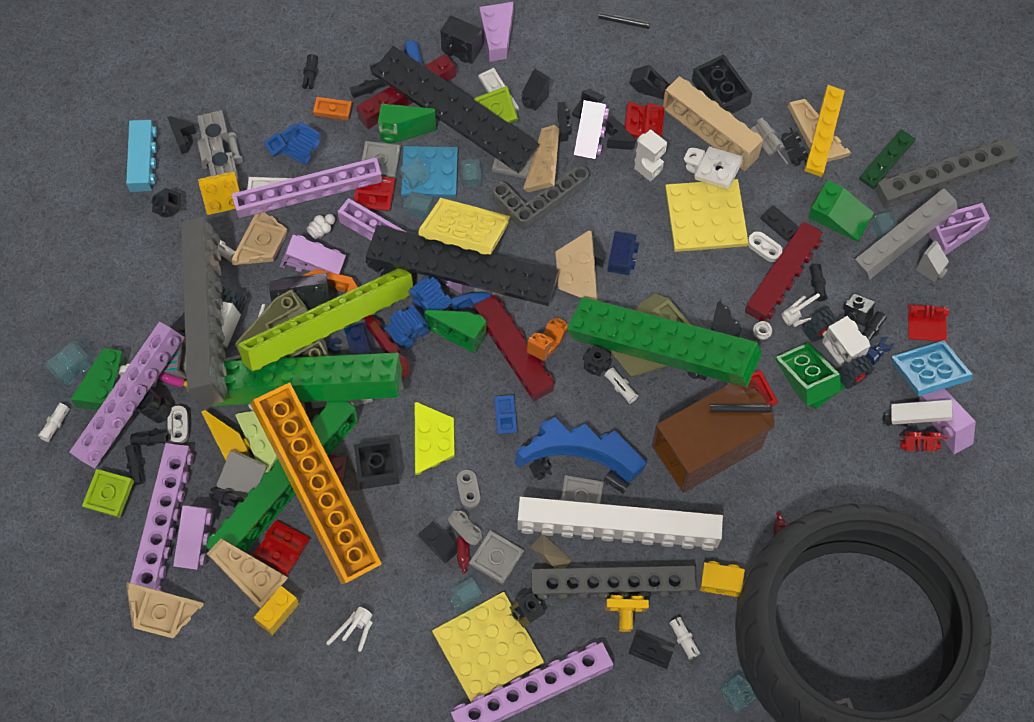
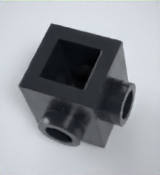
[151,188,181,218]
[843,294,875,326]
[582,345,611,377]
[509,593,546,628]

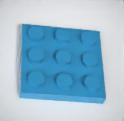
[401,146,458,197]
[892,340,972,397]

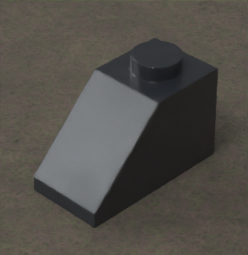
[629,65,670,100]
[522,69,549,111]

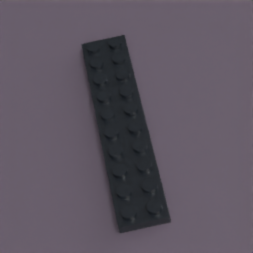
[372,45,540,174]
[366,225,559,306]

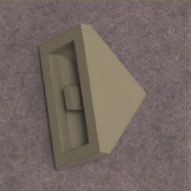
[529,535,572,569]

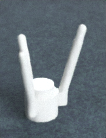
[781,294,820,327]
[326,607,373,652]

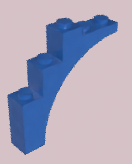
[514,417,647,483]

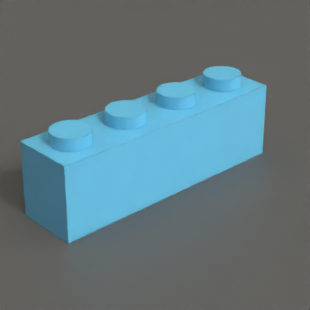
[126,120,157,192]

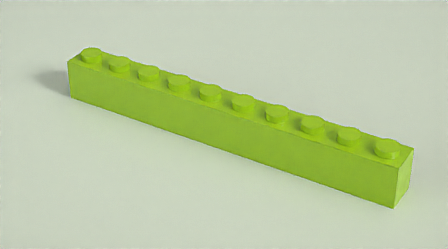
[238,268,413,371]

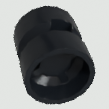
[135,389,172,423]

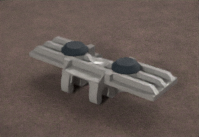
[197,110,243,181]

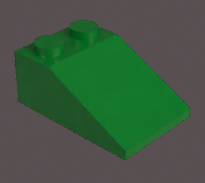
[378,104,437,144]
[808,180,874,242]
[425,310,487,354]
[775,343,841,406]

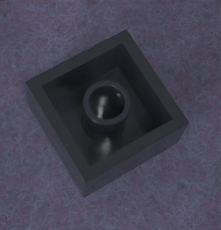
[440,15,482,64]
[354,439,400,490]

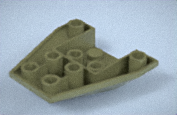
[235,289,329,358]
[607,293,691,378]

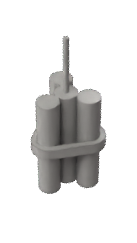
[750,118,788,165]

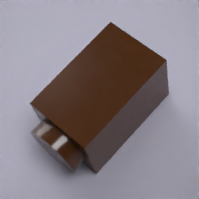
[652,383,775,493]

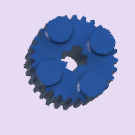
[282,121,321,165]
[408,277,452,315]
[384,305,429,349]

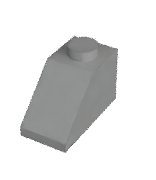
[916,240,949,282]

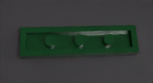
[859,129,916,190]

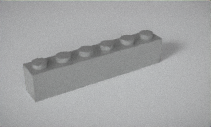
[855,188,958,280]

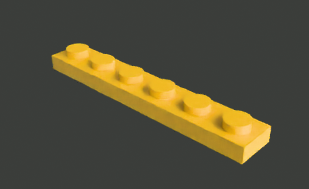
[804,85,845,177]

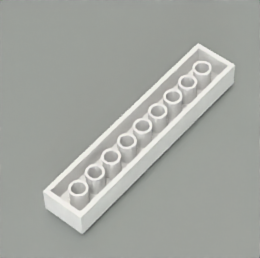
[518,497,723,551]

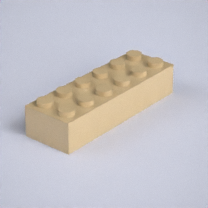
[663,76,764,171]

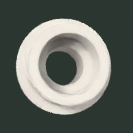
[753,321,772,340]

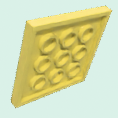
[665,179,748,252]
[418,198,511,255]
[432,592,544,703]

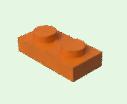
[313,97,352,121]

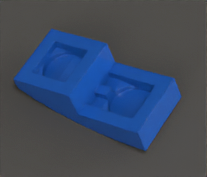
[264,123,297,157]
[451,292,491,311]
[494,395,517,434]

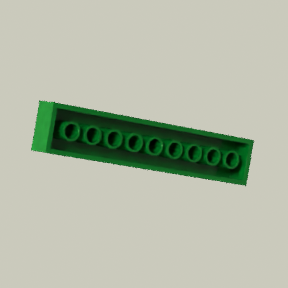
[567,297,762,387]
[210,353,402,406]
[206,400,358,553]

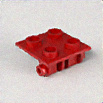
[908,304,949,342]
[899,431,948,452]

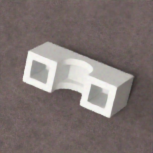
[634,129,667,182]

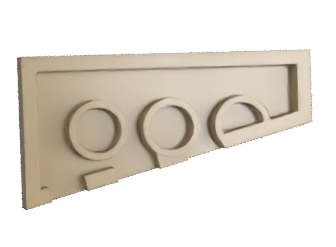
[787,99,851,162]
[523,125,559,192]
[207,539,288,608]

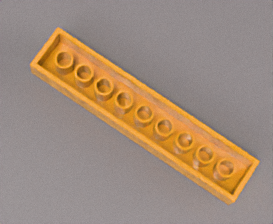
[250,383,381,584]

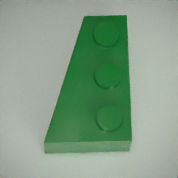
[71,349,127,410]

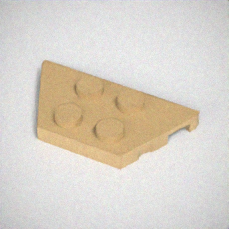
[231,212,288,265]
[556,231,598,301]
[126,582,204,638]

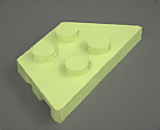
[235,411,278,473]

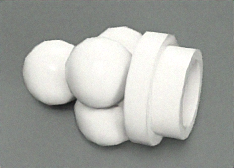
[307,214,335,239]

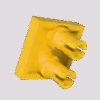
[198,171,240,215]
[605,595,649,632]

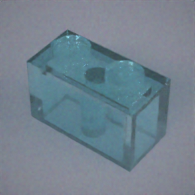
[44,340,93,387]

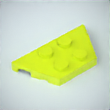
[415,402,455,475]

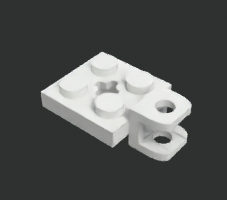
[684,147,743,190]

